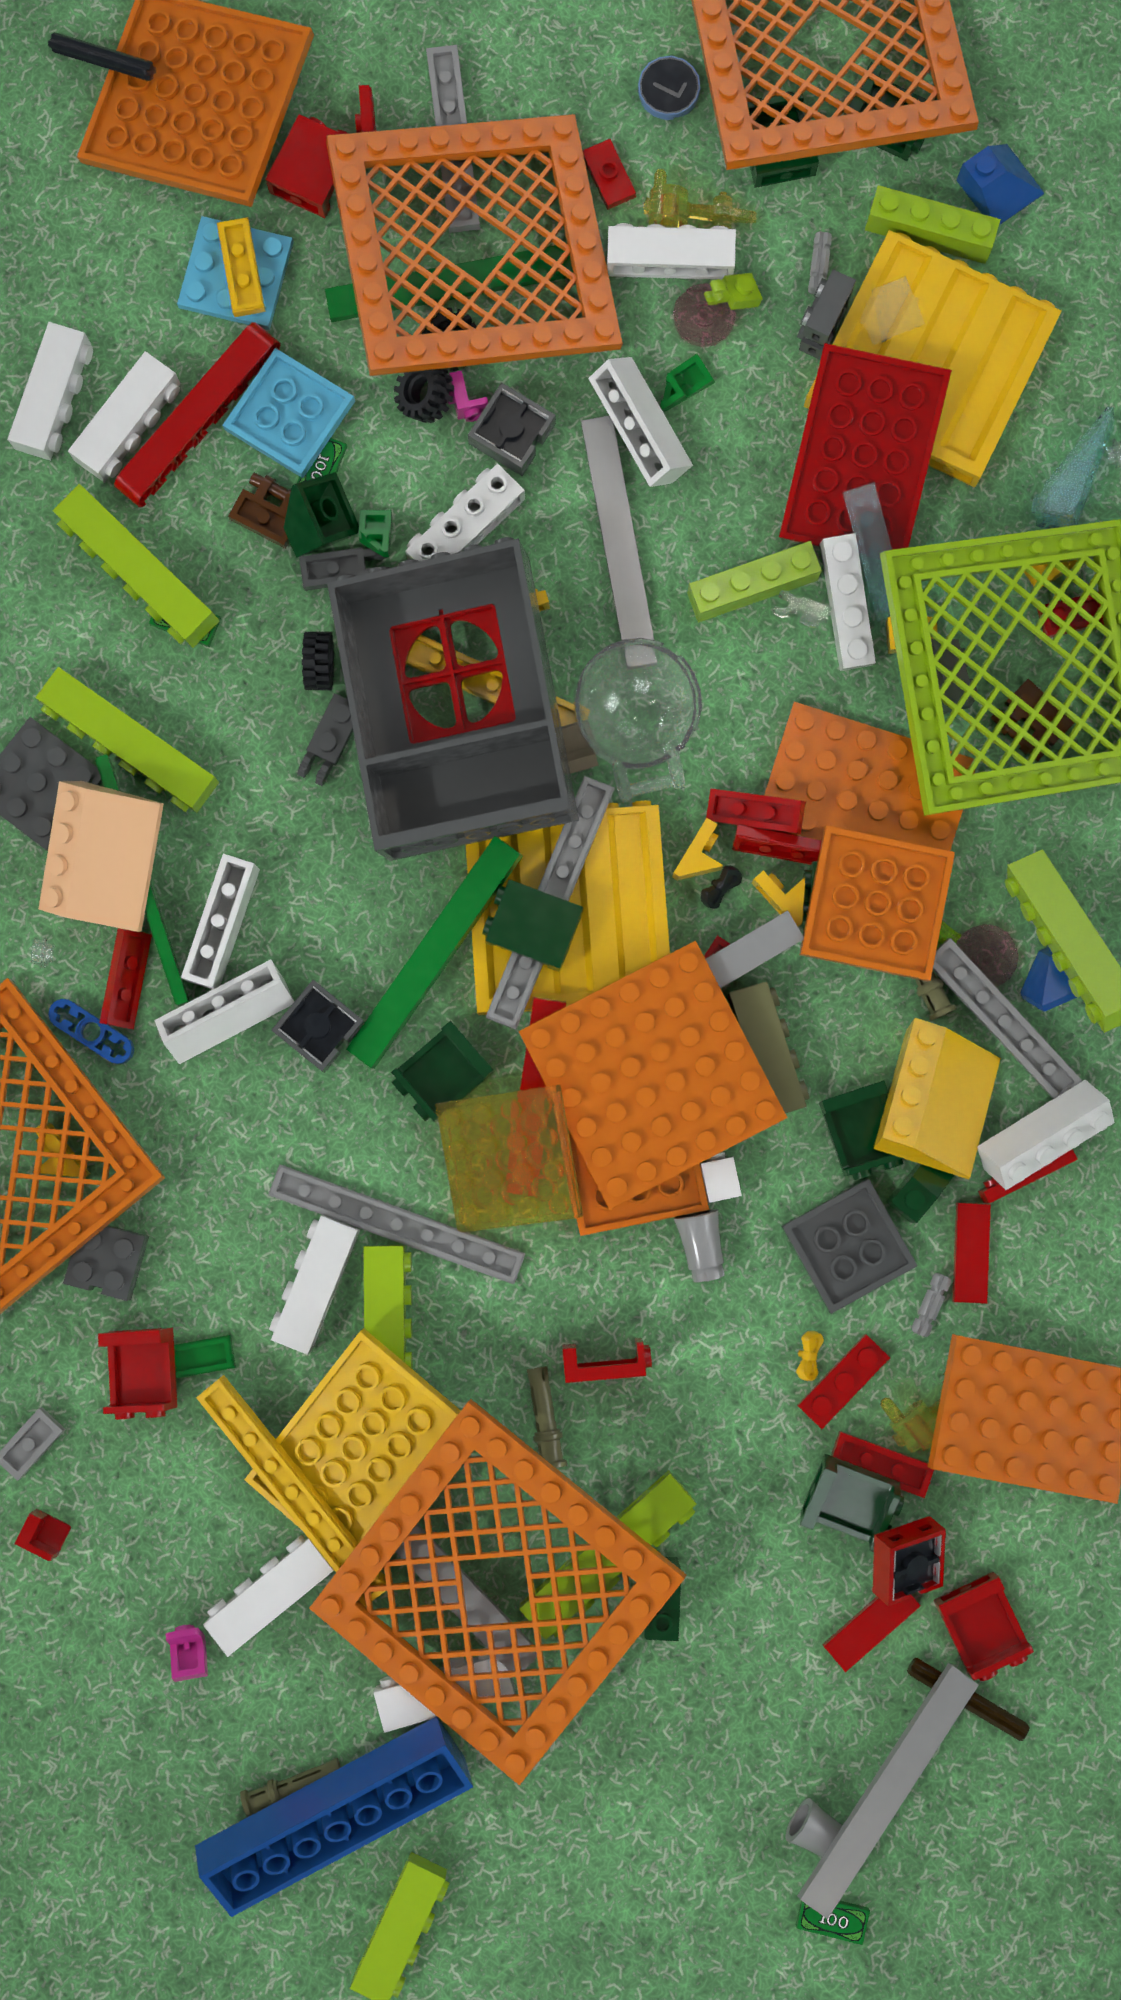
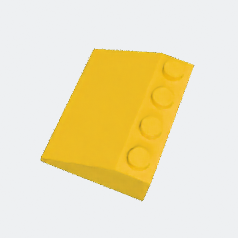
[874,1018,1001,1180]

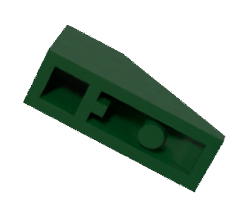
[886,1163,954,1223]

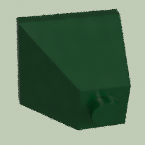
[283,472,359,558]

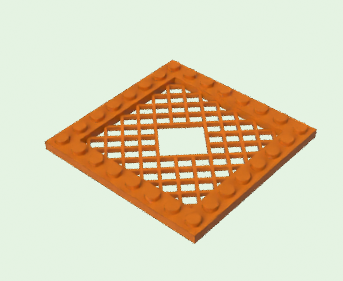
[691,0,979,170]
[326,114,623,376]
[0,978,165,1314]
[309,1399,687,1786]

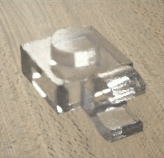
[773,590,832,628]

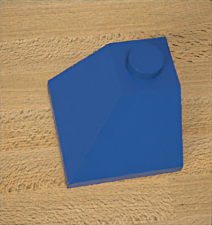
[956,144,1044,225]
[1020,947,1077,1012]

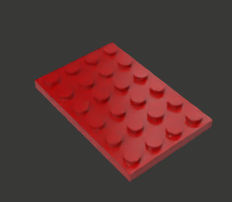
[779,343,952,560]

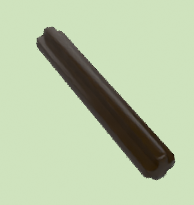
[907,1658,1030,1741]

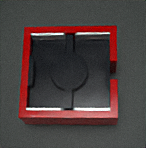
[872,1516,946,1606]

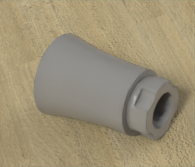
[673,1209,725,1282]
[785,1798,843,1857]

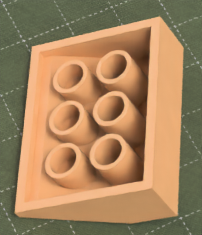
[38,781,164,932]

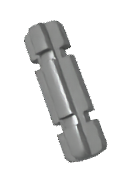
[808,231,832,295]
[912,1273,951,1337]

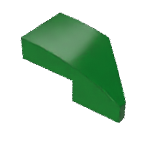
[660,354,715,412]
[358,510,392,557]

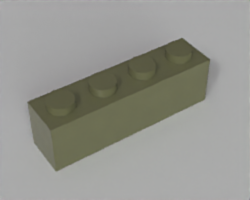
[727,981,810,1113]

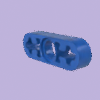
[48,999,134,1064]

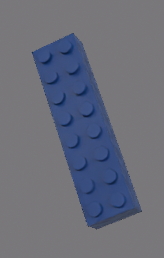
[195,1716,473,1917]

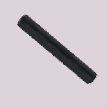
[48,33,156,81]

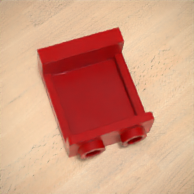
[265,114,349,219]
[98,1327,178,1420]
[562,1338,652,1383]
[933,1572,1034,1681]

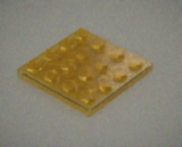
[435,1084,583,1233]

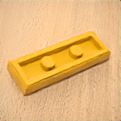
[217,217,266,317]

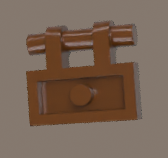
[228,472,291,549]
[991,679,1075,762]

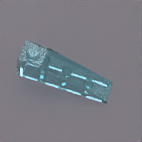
[1031,406,1115,529]
[843,482,893,621]

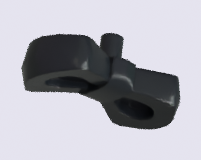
[701,865,742,909]

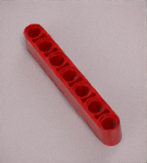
[114,322,281,508]

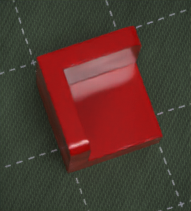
[14,1509,71,1561]

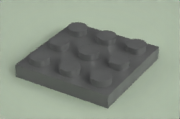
[0,717,102,851]
[782,1179,917,1314]

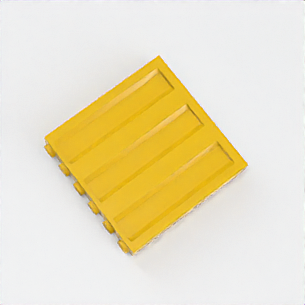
[803,230,1062,487]
[466,800,670,1015]

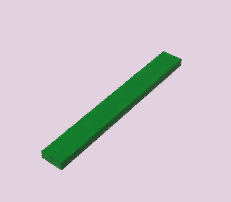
[325,243,573,323]
[95,754,190,1007]
[346,836,523,1069]

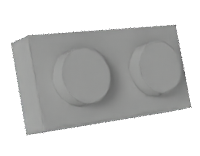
[0,1407,66,1481]

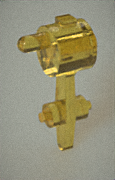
[644,169,757,229]
[880,1372,945,1453]

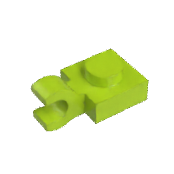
[704,273,763,310]

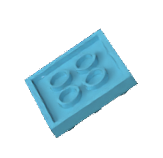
[177,216,294,330]
[222,348,355,478]

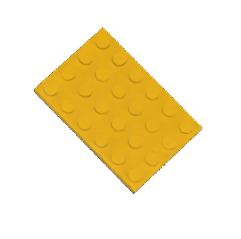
[244,1328,461,1544]

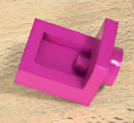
[448,370,488,422]
[165,1625,208,1682]

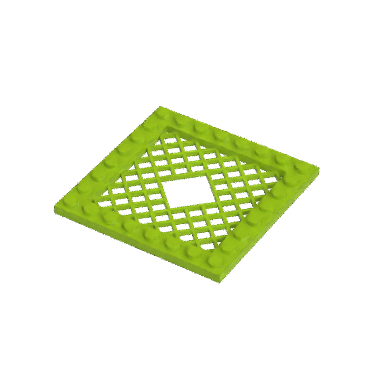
[880,519,1121,816]

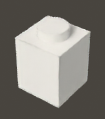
[700,1152,742,1203]

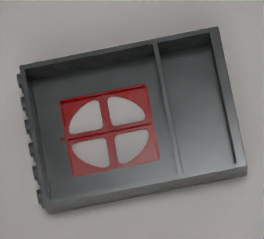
[327,537,579,861]

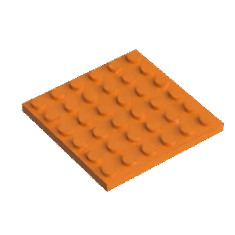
[77,0,314,207]
[518,940,787,1209]

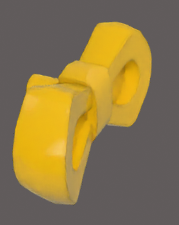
[796,1331,824,1381]

